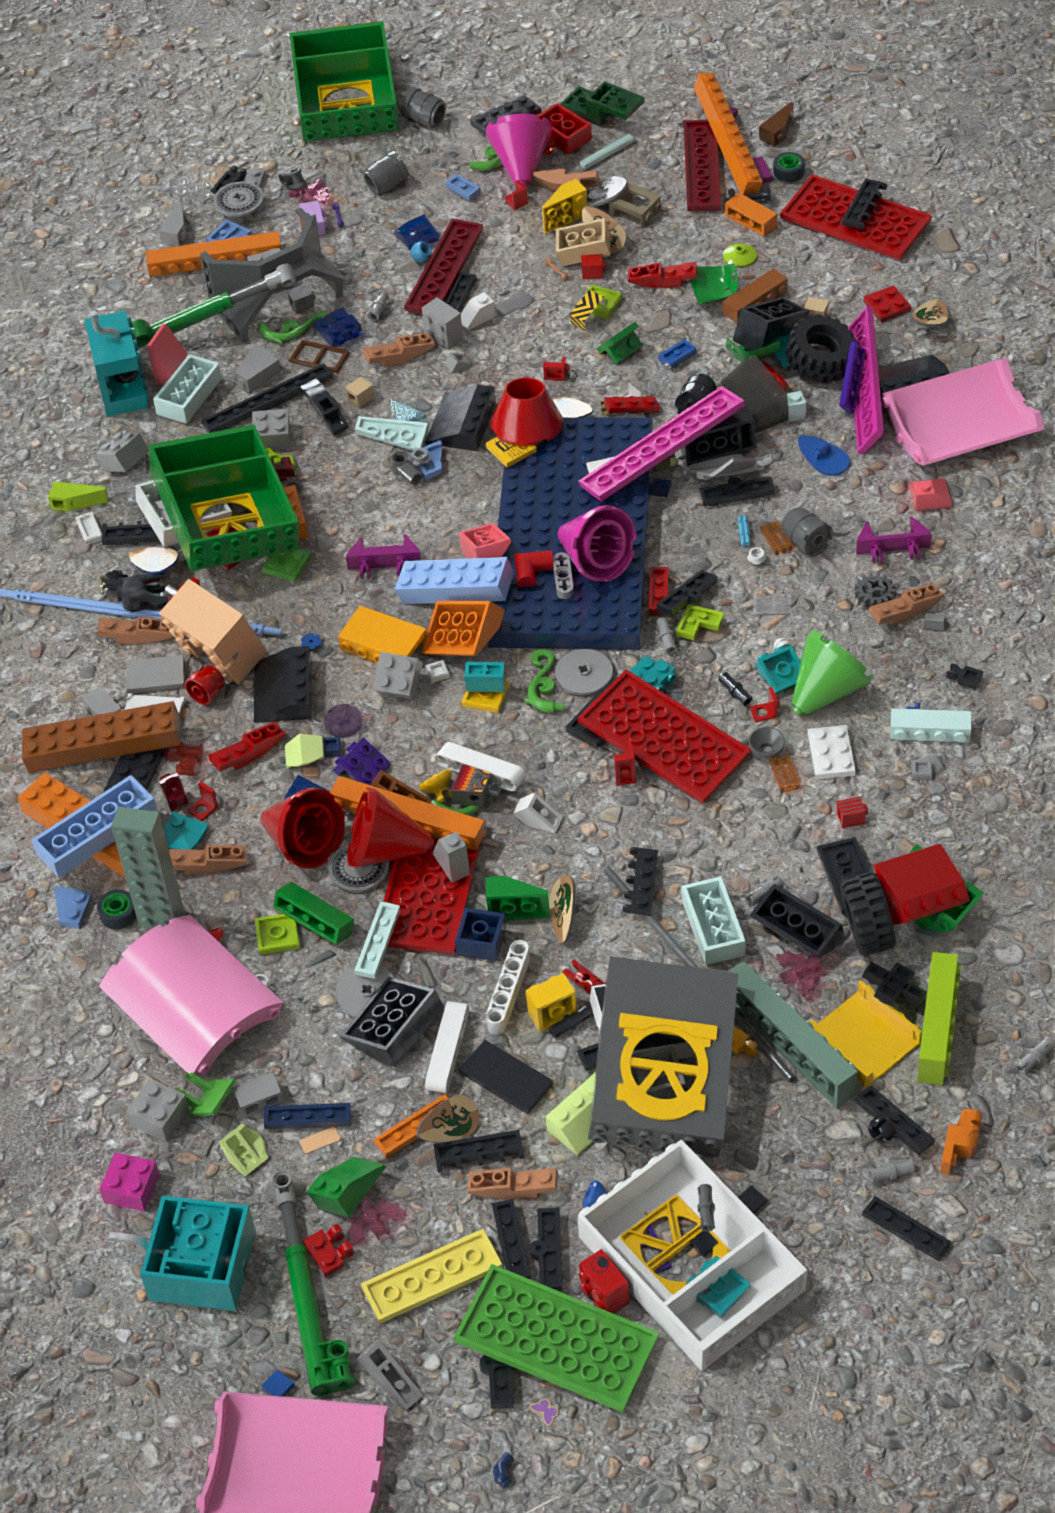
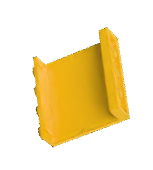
[809,980,922,1088]

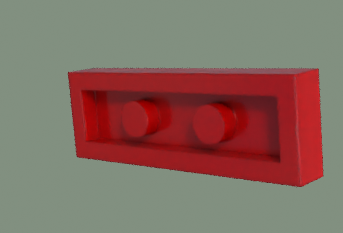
[604,396,660,414]
[648,567,669,614]

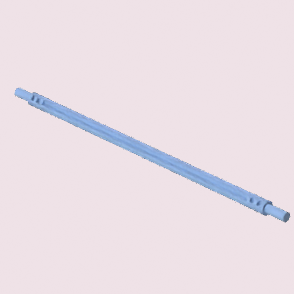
[0,589,283,636]

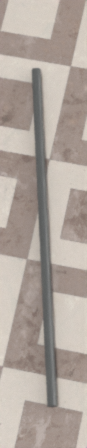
[604,867,795,1082]

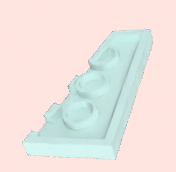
[355,416,428,451]

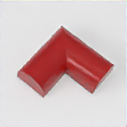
[514,550,554,587]

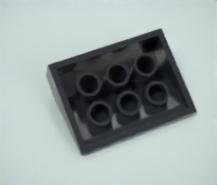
[878,355,950,408]
[426,384,496,451]
[253,646,312,723]
[340,976,444,1067]

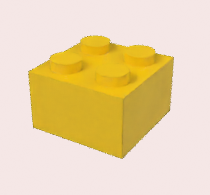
[526,973,577,1032]

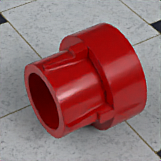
[185,665,225,705]

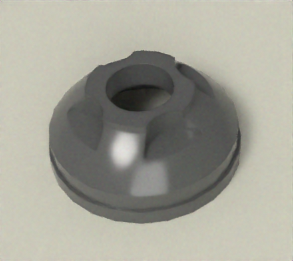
[749,727,785,759]

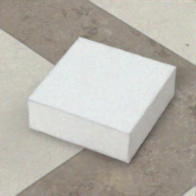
[425,660,450,683]

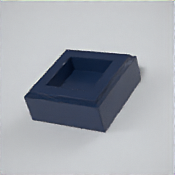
[650,478,672,498]
[323,737,341,757]

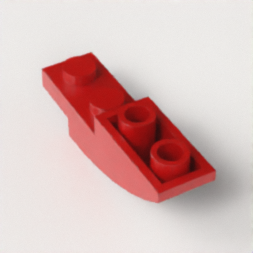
[627,261,698,288]
[209,721,286,772]

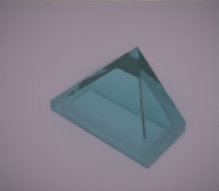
[389,399,427,421]

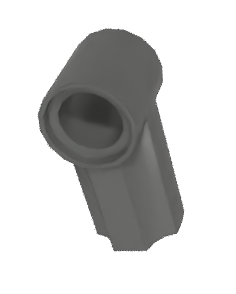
[392,451,423,485]

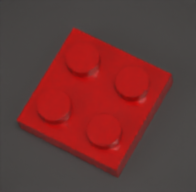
[863,285,911,322]

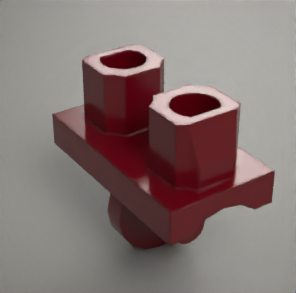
[270,457,295,482]
[159,773,189,812]

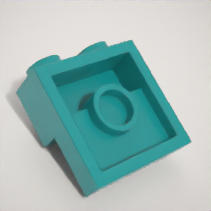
[755,645,801,695]
[630,655,676,692]
[685,1256,751,1318]

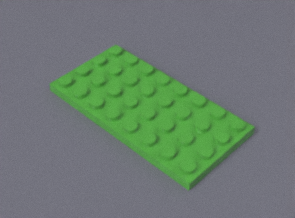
[453,1264,659,1413]

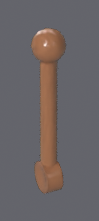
[545,259,568,280]

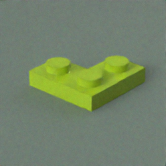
[676,604,724,640]

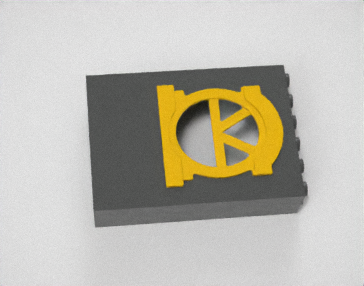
[588,956,738,1158]

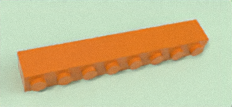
[146,231,282,277]
[330,776,486,851]

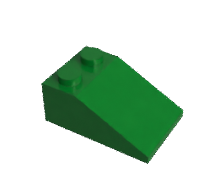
[486,876,550,920]
[307,1157,386,1217]

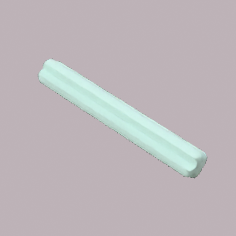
[580,134,634,170]

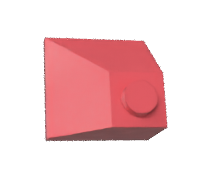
[909,478,952,511]

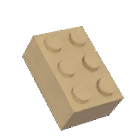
[556,218,611,267]

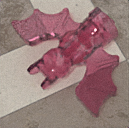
[288,178,330,205]
[776,950,822,997]
[347,1196,407,1246]

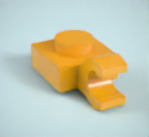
[732,1027,758,1058]

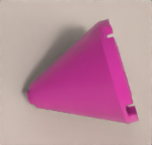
[486,114,552,187]
[558,506,636,582]

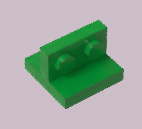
[596,321,643,365]

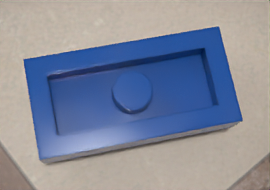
[658,339,696,369]

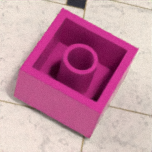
[100,1152,160,1212]

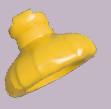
[419,769,452,804]

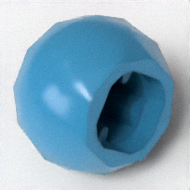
[411,241,432,263]

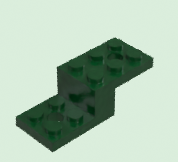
[560,81,645,125]

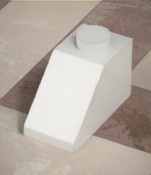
[461,292,495,331]
[513,793,563,833]

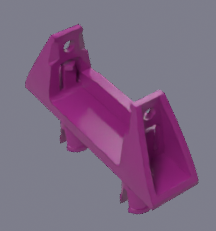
[856,517,932,564]
[346,534,421,579]

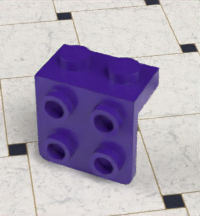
[332,737,391,785]

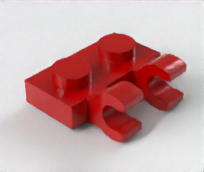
[303,1224,355,1278]

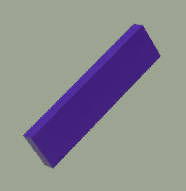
[839,342,866,414]

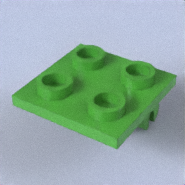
[176,1072,236,1116]

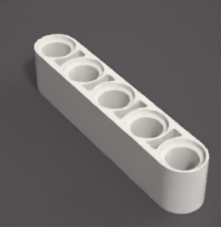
[434,742,526,791]
[486,940,530,1035]
[425,1001,469,1093]

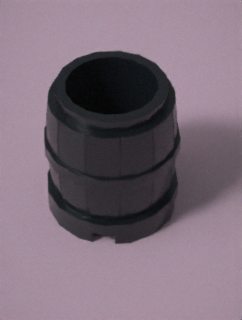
[675,373,717,414]

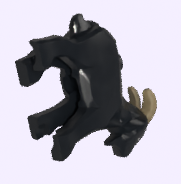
[97,570,168,613]

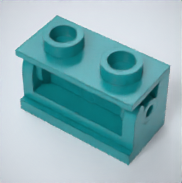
[464,662,506,692]

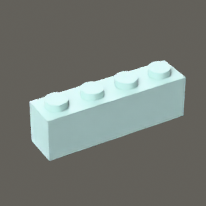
[890,709,971,742]

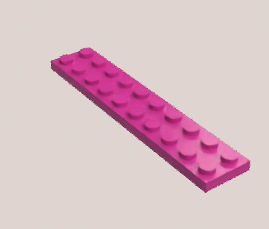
[848,306,884,454]
[579,386,745,501]

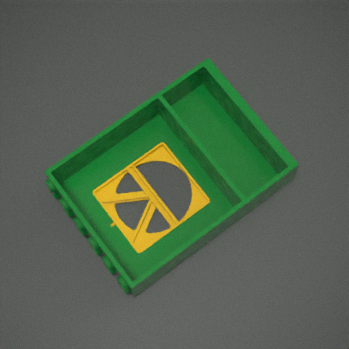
[289,21,399,142]
[149,424,299,571]

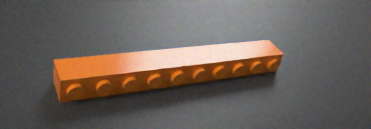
[694,72,763,195]

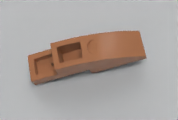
[533,168,601,191]
[363,333,435,367]
[868,583,944,625]
[97,616,174,644]
[169,845,247,875]
[467,1168,558,1199]

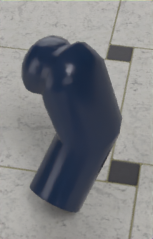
[493,1452,514,1488]

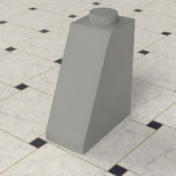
[236,343,281,393]
[433,831,470,883]

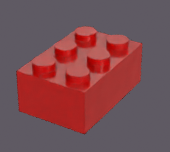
[537,103,592,155]

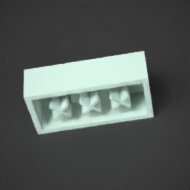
[153,354,222,424]
[681,876,745,965]

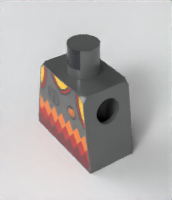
[451,764,501,806]

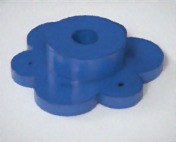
[301,633,322,650]

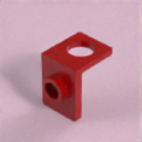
[750,687,780,723]
[188,781,218,821]

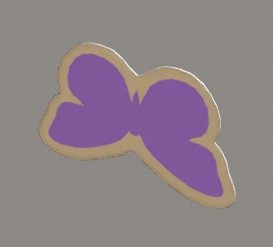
[529,1399,558,1426]

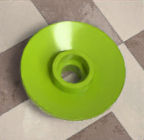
[723,243,757,268]

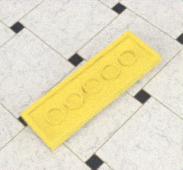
[361,1229,503,1324]

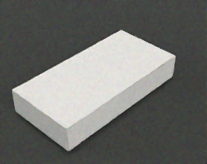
[75,512,102,545]

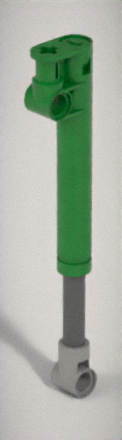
[130,263,296,349]
[272,1170,356,1396]

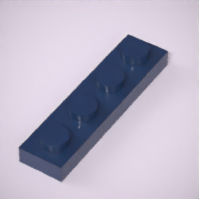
[264,1103,351,1129]

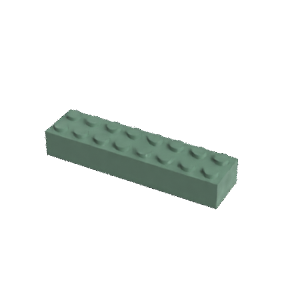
[111,807,185,928]
[728,961,858,1109]

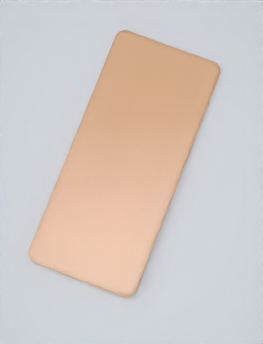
[299,1127,341,1154]

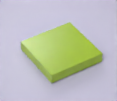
[582,285,623,319]
[254,914,300,955]

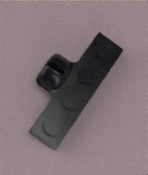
[855,1085,935,1155]

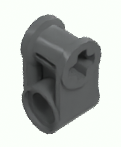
[278,167,307,189]

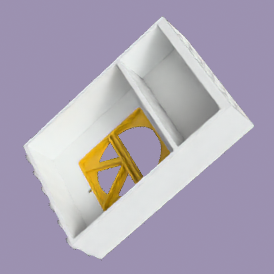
[578,1139,807,1371]

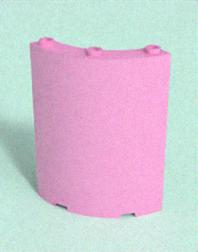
[882,359,1045,465]
[99,915,283,1076]
[196,1391,389,1513]

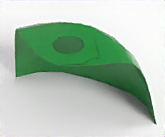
[691,264,738,304]
[726,338,781,363]

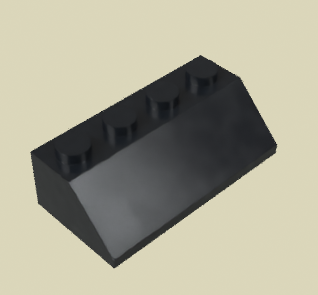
[750,883,845,958]

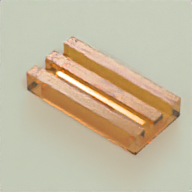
[760,521,793,556]
[769,755,800,793]

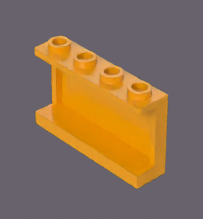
[338,606,427,663]

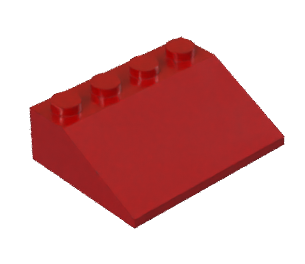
[873,844,970,925]

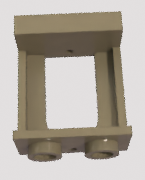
[609,183,662,228]

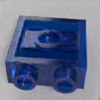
[314,307,361,347]

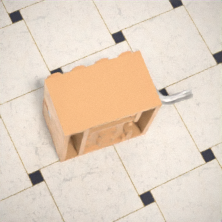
[159,579,267,685]

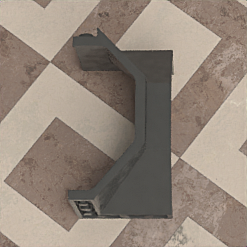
[200,208,347,343]

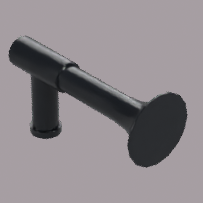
[724,186,772,203]

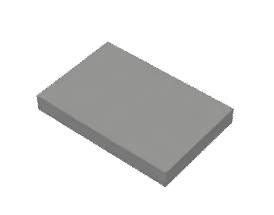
[126,655,185,694]

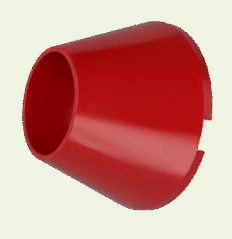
[491,377,563,446]

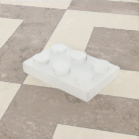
[807,725,855,780]

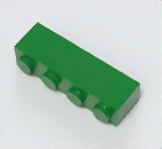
[273,882,354,945]

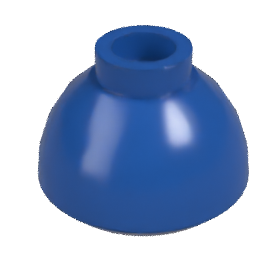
[582,1180,607,1208]

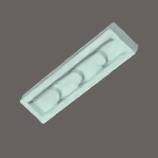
[355,901,401,979]

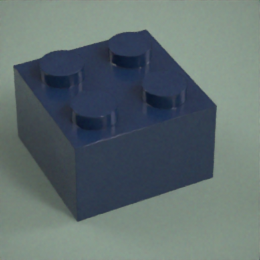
[455,908,507,961]

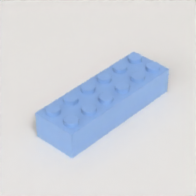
[395,557,514,604]
[32,775,157,878]

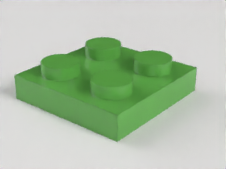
[262,548,312,582]

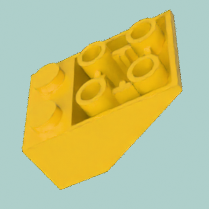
[542,179,587,234]

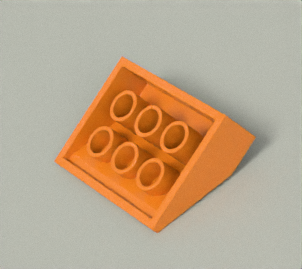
[421,601,505,656]

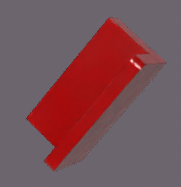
[614,741,636,786]

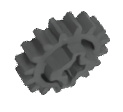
[854,573,896,607]

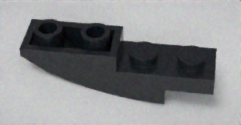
[300,379,349,436]

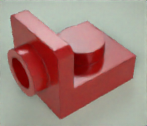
[543,357,570,381]

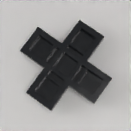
[862,961,927,1007]

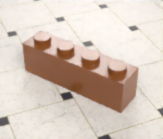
[723,268,788,324]

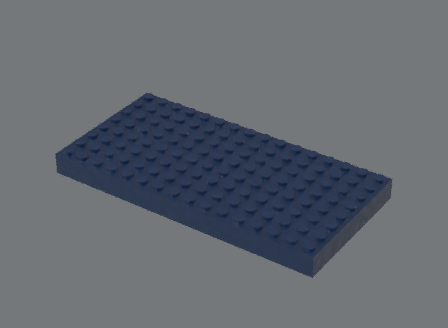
[488,417,653,650]

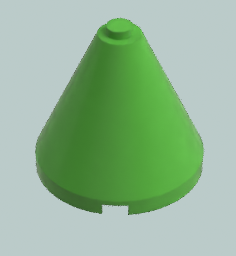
[791,630,874,716]

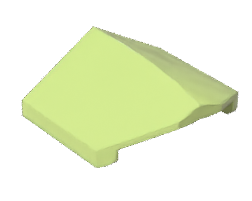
[285,734,324,768]
[218,1124,268,1176]

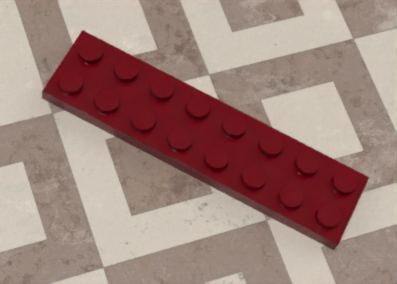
[683,119,721,211]
[404,218,483,314]

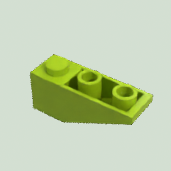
[48,481,109,511]

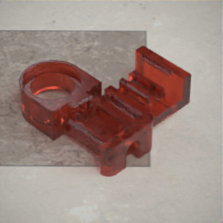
[163,742,203,776]

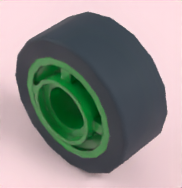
[773,152,805,182]
[97,889,136,929]

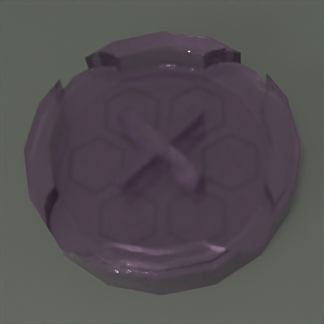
[324,704,363,738]

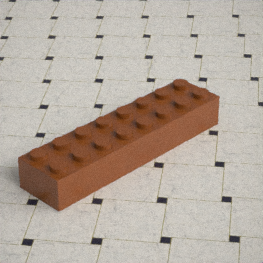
[22,701,181,773]

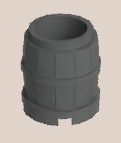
[401,87,446,127]
[363,151,409,195]
[781,507,833,557]

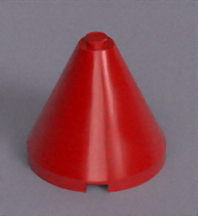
[347,787,434,868]
[260,788,345,869]

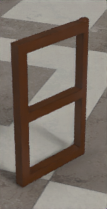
[289,340,349,373]

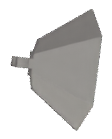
[689,454,764,480]

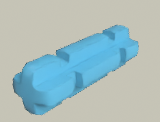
[738,515,751,547]

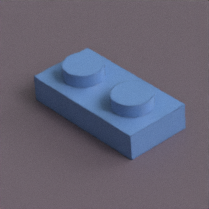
[445,174,481,201]

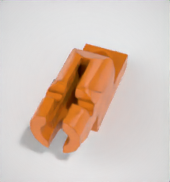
[941,1109,982,1174]

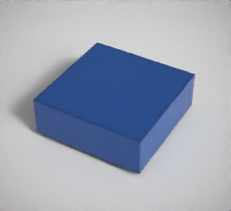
[261,1369,294,1397]

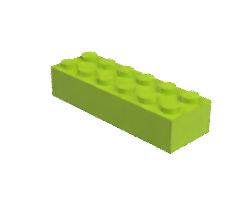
[917,952,961,1085]

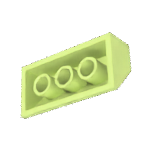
[546,1073,595,1156]

